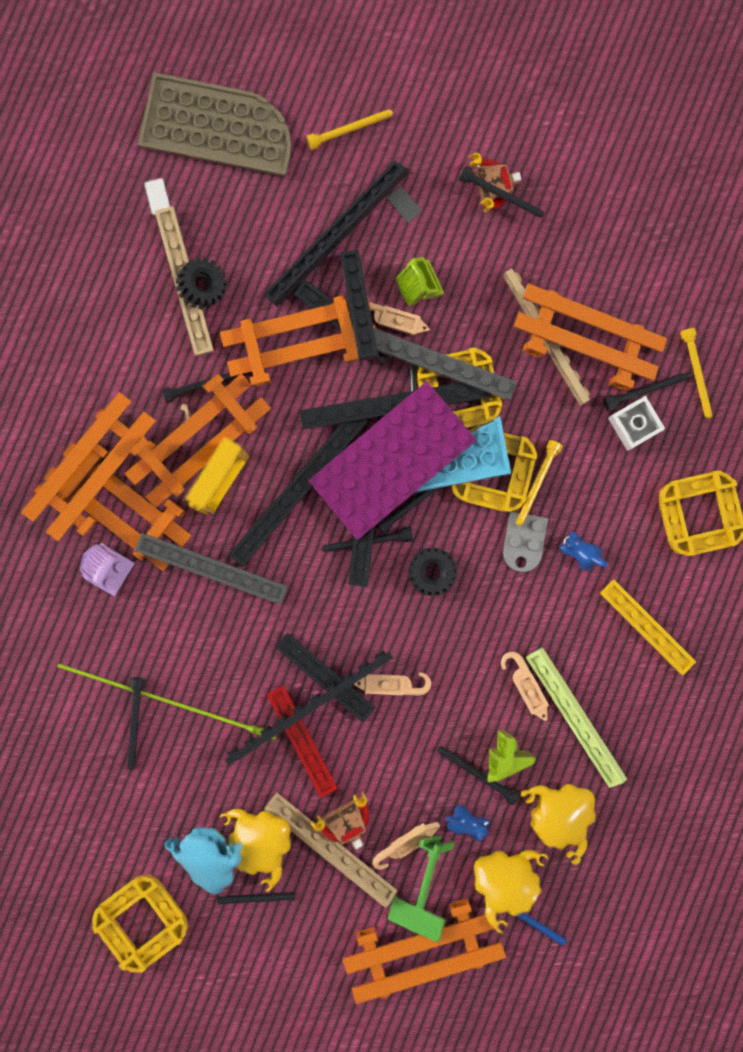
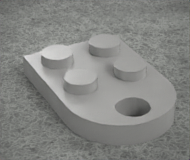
[503,512,548,572]

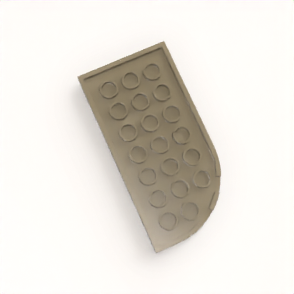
[138,72,291,177]

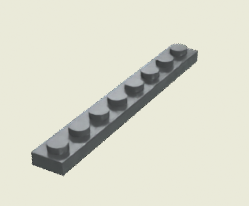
[373,328,517,401]
[135,533,288,604]

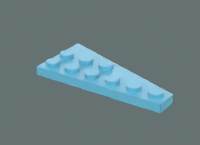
[415,417,511,493]

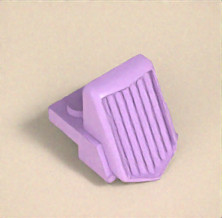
[80,543,135,596]

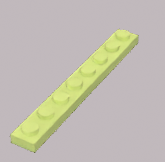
[526,647,627,788]

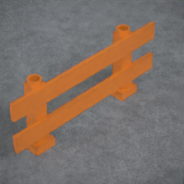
[514,283,667,391]
[220,295,376,387]
[124,373,271,508]
[21,392,156,541]
[44,443,192,572]
[342,898,506,1004]

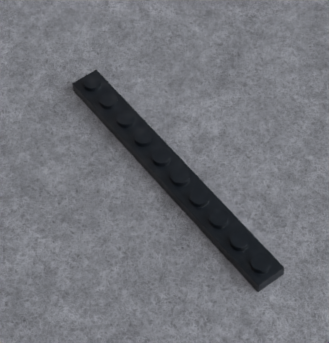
[263,161,409,307]
[299,383,492,430]
[228,420,368,567]
[225,650,393,766]

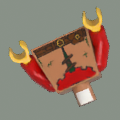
[469,153,521,213]
[310,792,369,850]

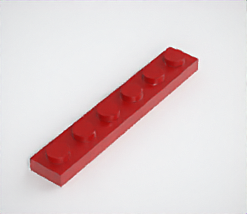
[266,685,338,798]

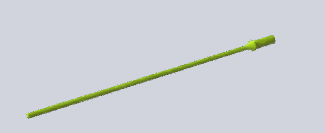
[57,664,277,740]

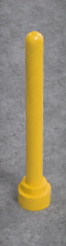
[306,109,393,151]
[680,328,712,419]
[516,440,563,526]

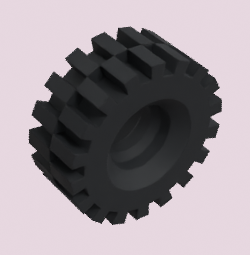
[176,257,227,309]
[408,548,457,596]

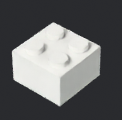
[608,396,665,451]

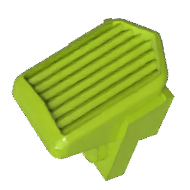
[396,257,445,306]
[488,730,535,782]

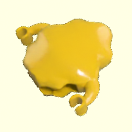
[521,784,596,864]
[220,809,291,892]
[473,850,548,933]

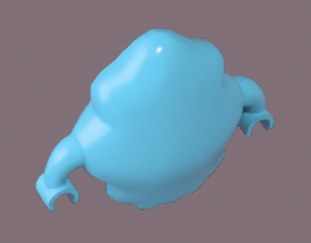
[165,827,243,895]

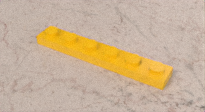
[600,580,696,675]

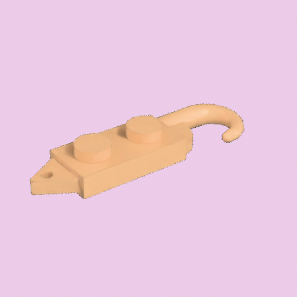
[370,302,430,336]
[501,652,549,721]
[354,673,431,696]
[372,822,440,870]

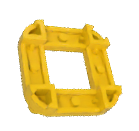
[417,348,502,429]
[451,426,537,512]
[658,471,743,556]
[92,874,188,973]

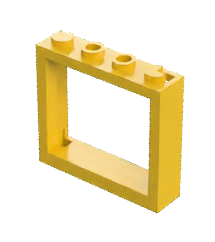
[186,437,249,514]

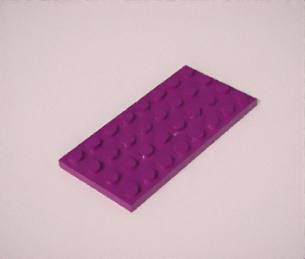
[308,381,477,540]

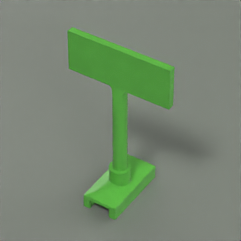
[388,835,455,943]

